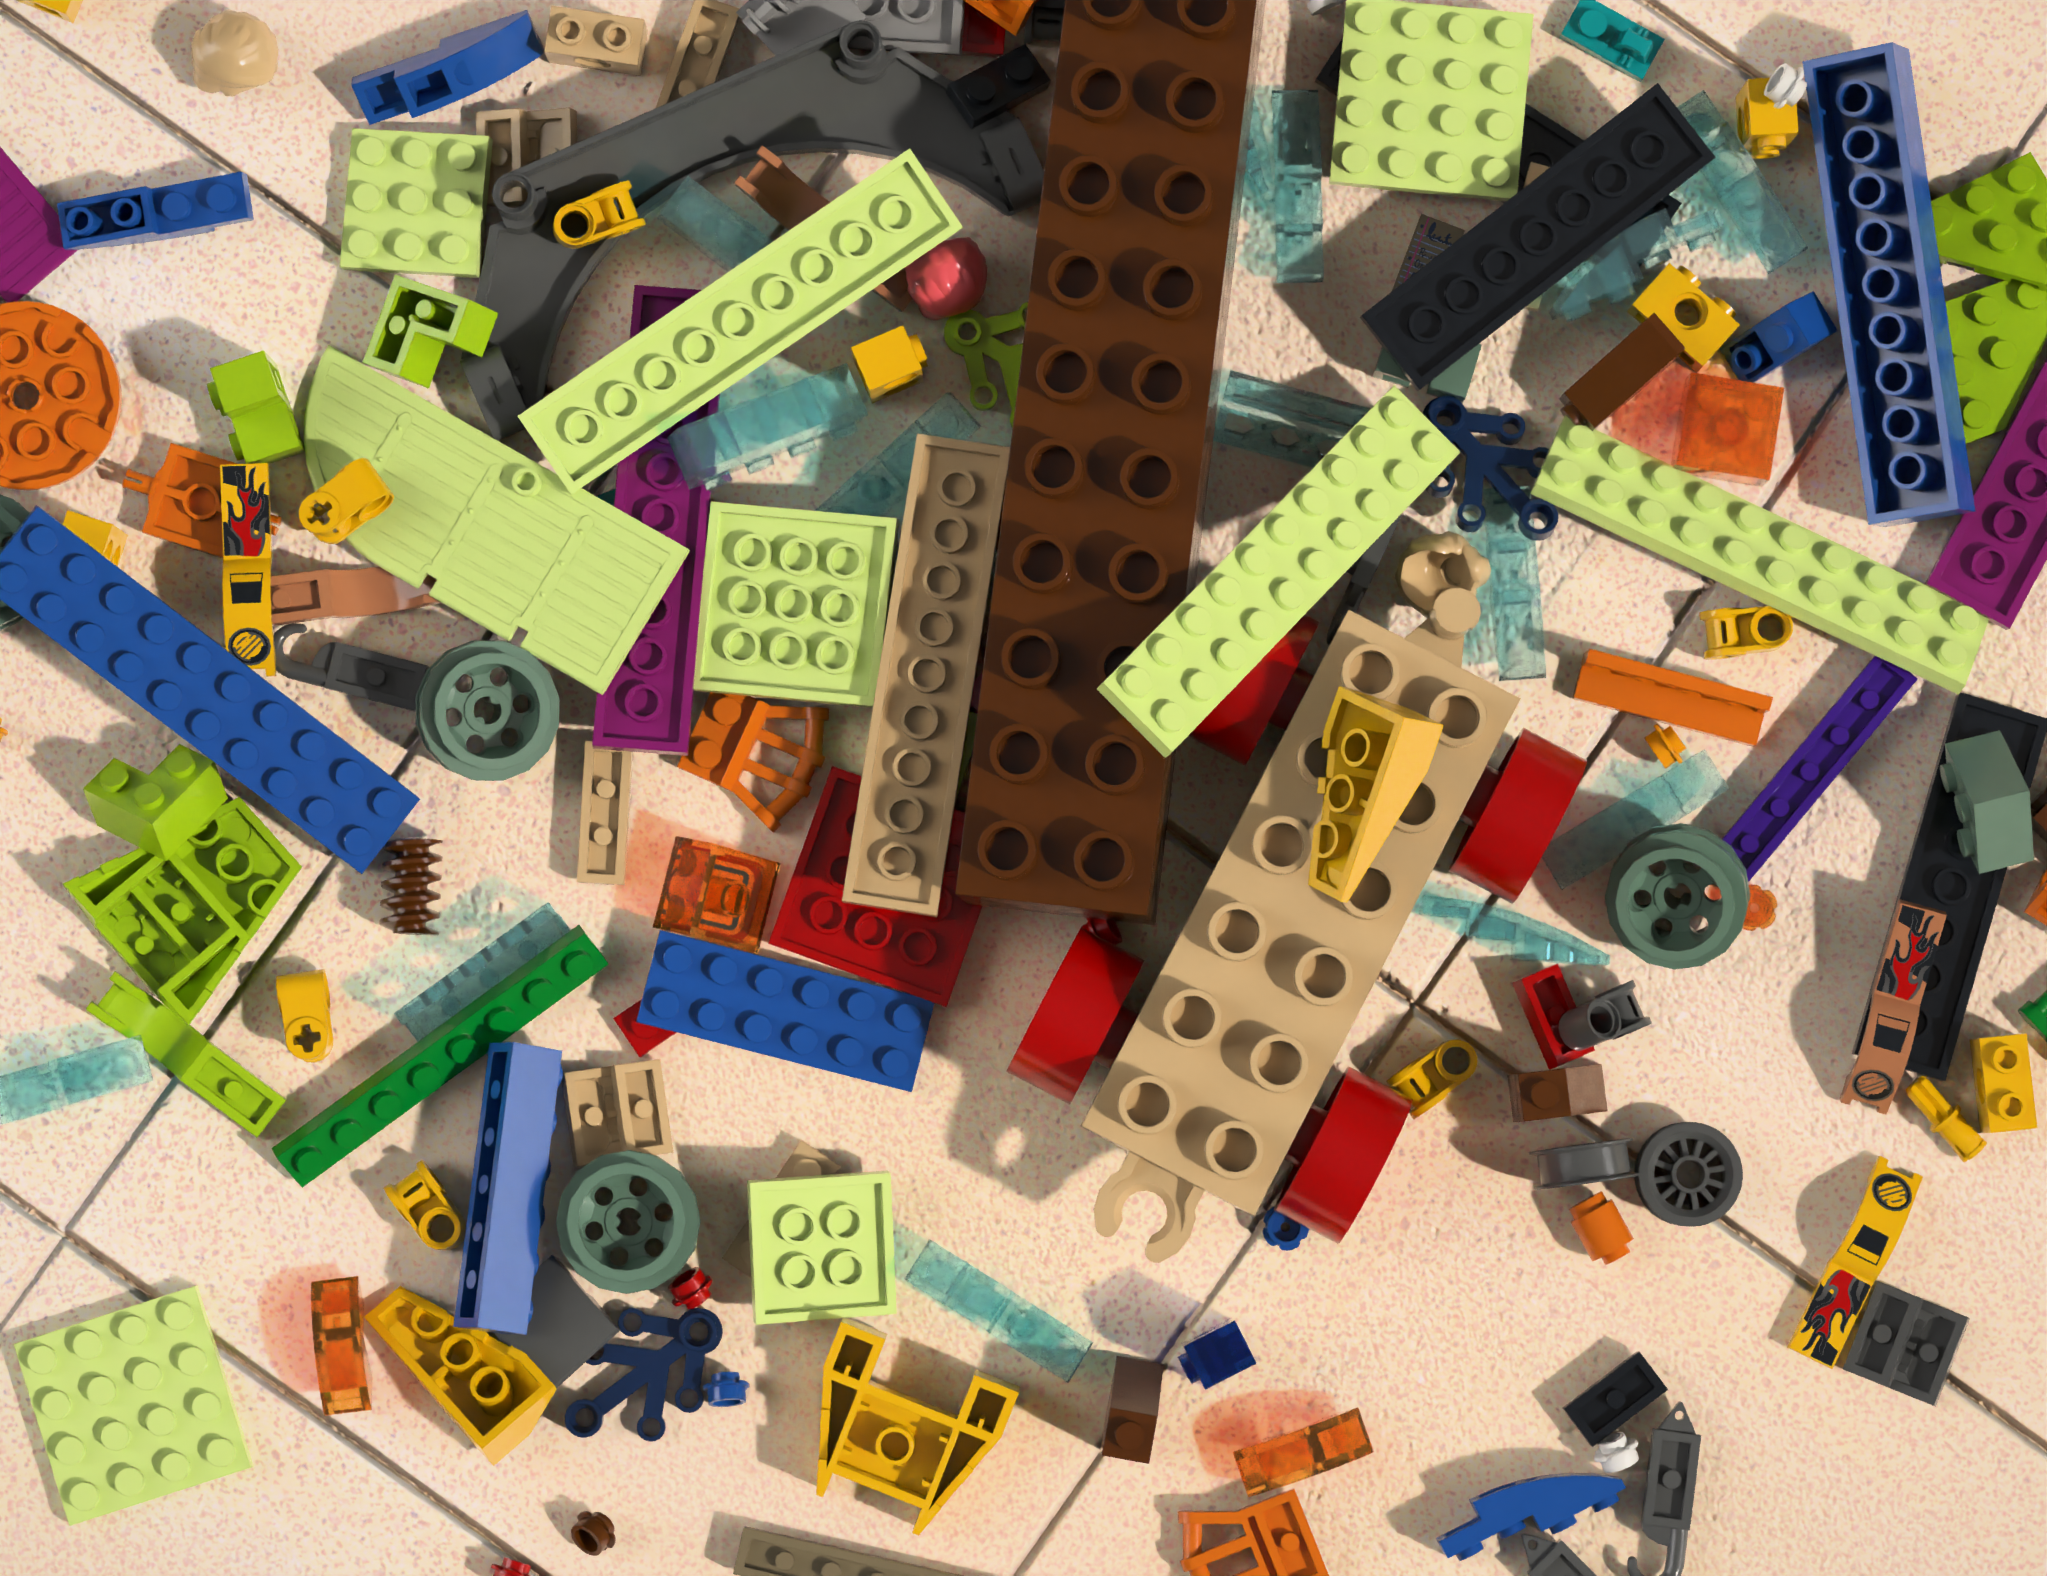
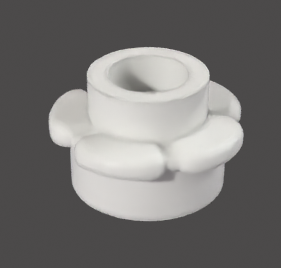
[1764,63,1807,109]
[1594,1432,1639,1473]

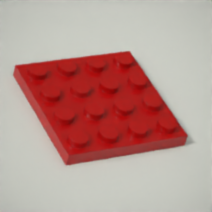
[768,766,983,1007]

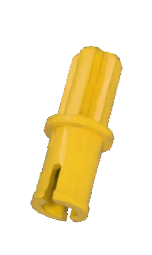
[1906,1076,1987,1163]

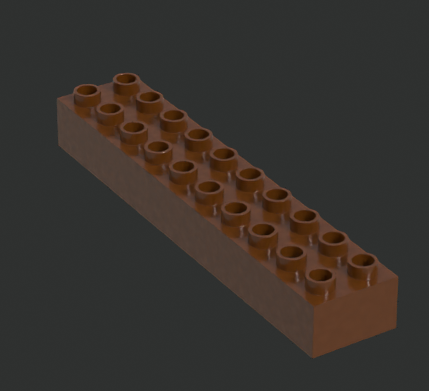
[955,0,1266,925]

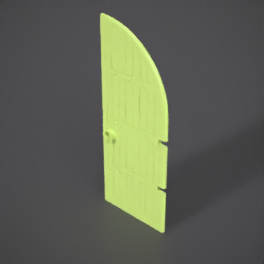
[304,345,690,695]

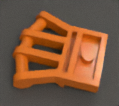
[677,692,829,833]
[1178,1488,1329,1576]

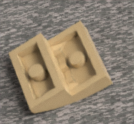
[476,107,577,206]
[562,1059,674,1167]

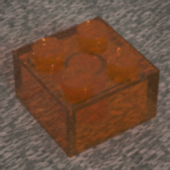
[1671,372,1784,487]

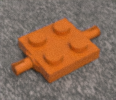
[122,443,281,559]

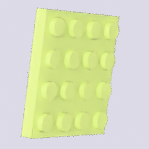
[1328,0,1534,201]
[694,501,900,708]
[13,1285,254,1526]

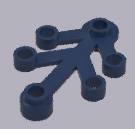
[1423,396,1558,541]
[565,1308,723,1442]

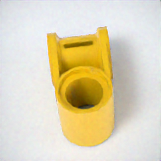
[552,180,647,249]
[299,458,394,544]
[1699,606,1793,660]
[276,969,334,1063]
[1386,1039,1477,1120]
[383,1160,466,1251]

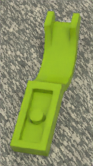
[86,971,286,1138]

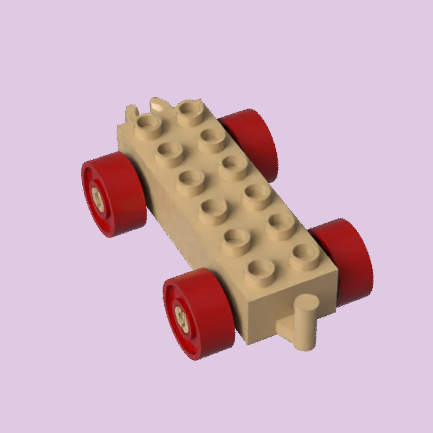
[1006,587,1587,1263]

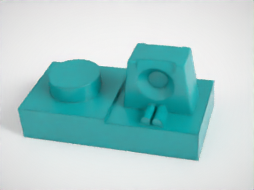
[1559,0,1665,82]

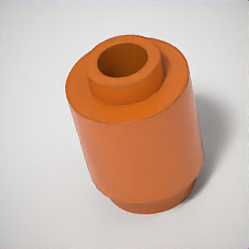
[1569,1191,1634,1265]

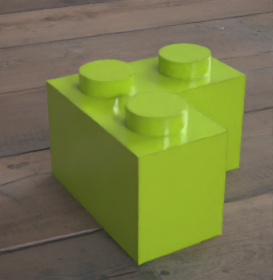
[362,274,498,388]
[207,350,305,464]
[83,744,228,861]

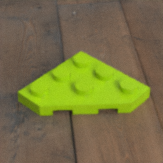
[1931,152,2047,292]
[1946,279,2047,444]

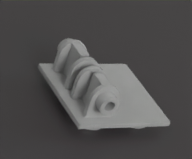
[736,0,867,56]

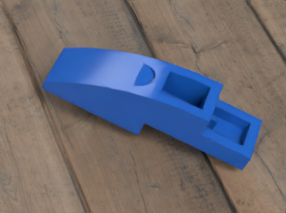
[351,10,544,125]
[57,172,254,250]
[1435,1473,1626,1561]

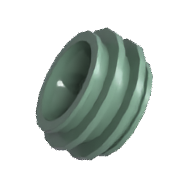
[415,640,560,781]
[1605,823,1751,970]
[556,1150,701,1294]

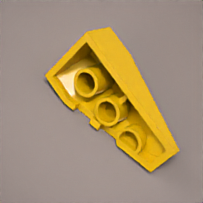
[1308,686,1444,903]
[364,1286,557,1466]

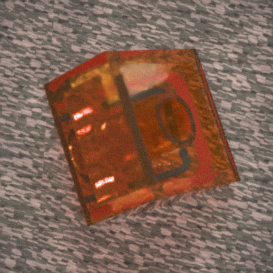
[652,836,781,954]

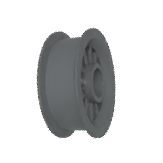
[1634,1122,1743,1227]
[1529,1138,1639,1190]

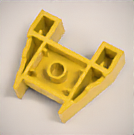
[816,1318,1020,1536]

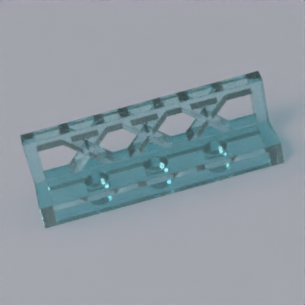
[1213,370,1371,468]
[394,902,571,1042]

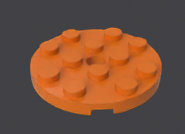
[0,301,122,490]

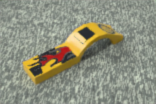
[220,463,276,677]
[1787,1156,1923,1369]

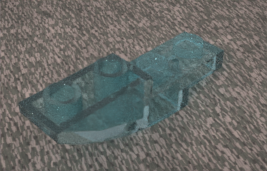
[1677,90,1808,274]
[1549,208,1724,323]
[815,391,982,517]
[0,1035,154,1126]
[905,1239,1094,1382]

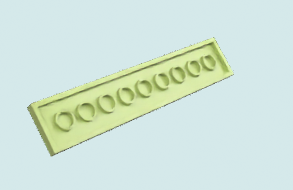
[517,148,963,495]
[1097,385,1460,758]
[1530,415,1989,695]

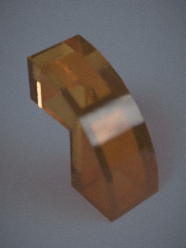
[311,1276,373,1416]
[1233,1407,1374,1497]

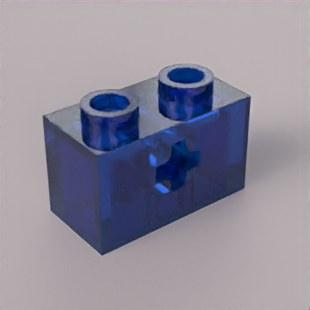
[1177,1318,1257,1390]

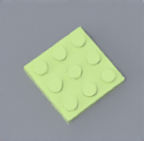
[339,128,493,278]
[747,1170,897,1325]

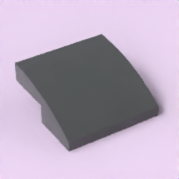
[494,1255,620,1388]
[1843,1281,1970,1407]

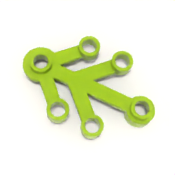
[944,302,1028,429]

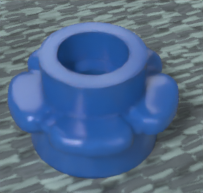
[1263,1206,1309,1251]
[702,1372,750,1407]

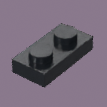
[946,44,1051,130]
[1562,1351,1668,1447]

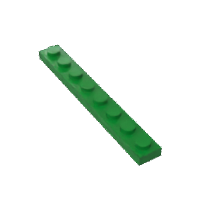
[272,925,608,1188]

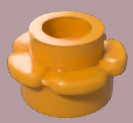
[1644,724,1686,768]

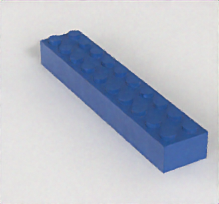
[1802,42,1976,527]
[0,505,420,874]

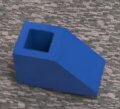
[1720,291,1838,388]

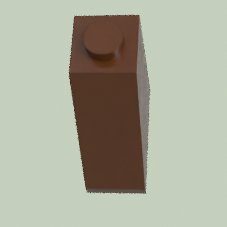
[1559,312,1685,431]
[1507,1064,1608,1122]
[1100,1356,1163,1464]

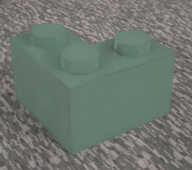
[1940,730,2034,874]

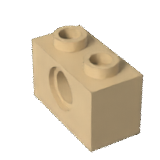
[544,6,648,76]

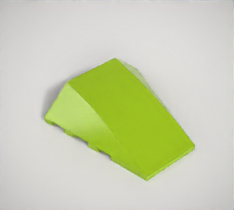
[63,797,302,1026]

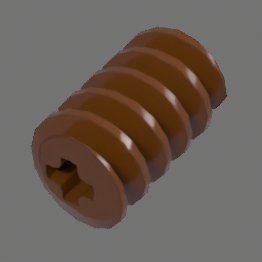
[379,838,443,936]

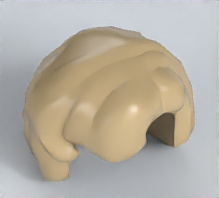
[191,10,279,96]
[1395,531,1491,618]

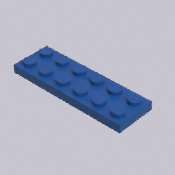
[636,930,935,1092]

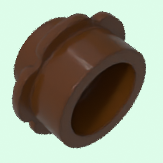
[571,1511,616,1556]

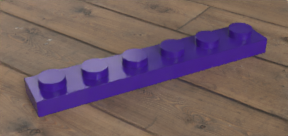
[1722,655,1918,882]

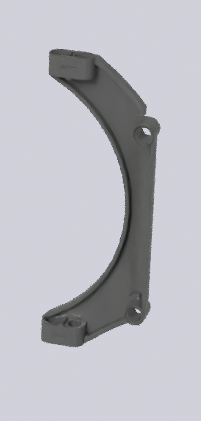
[460,20,1044,441]

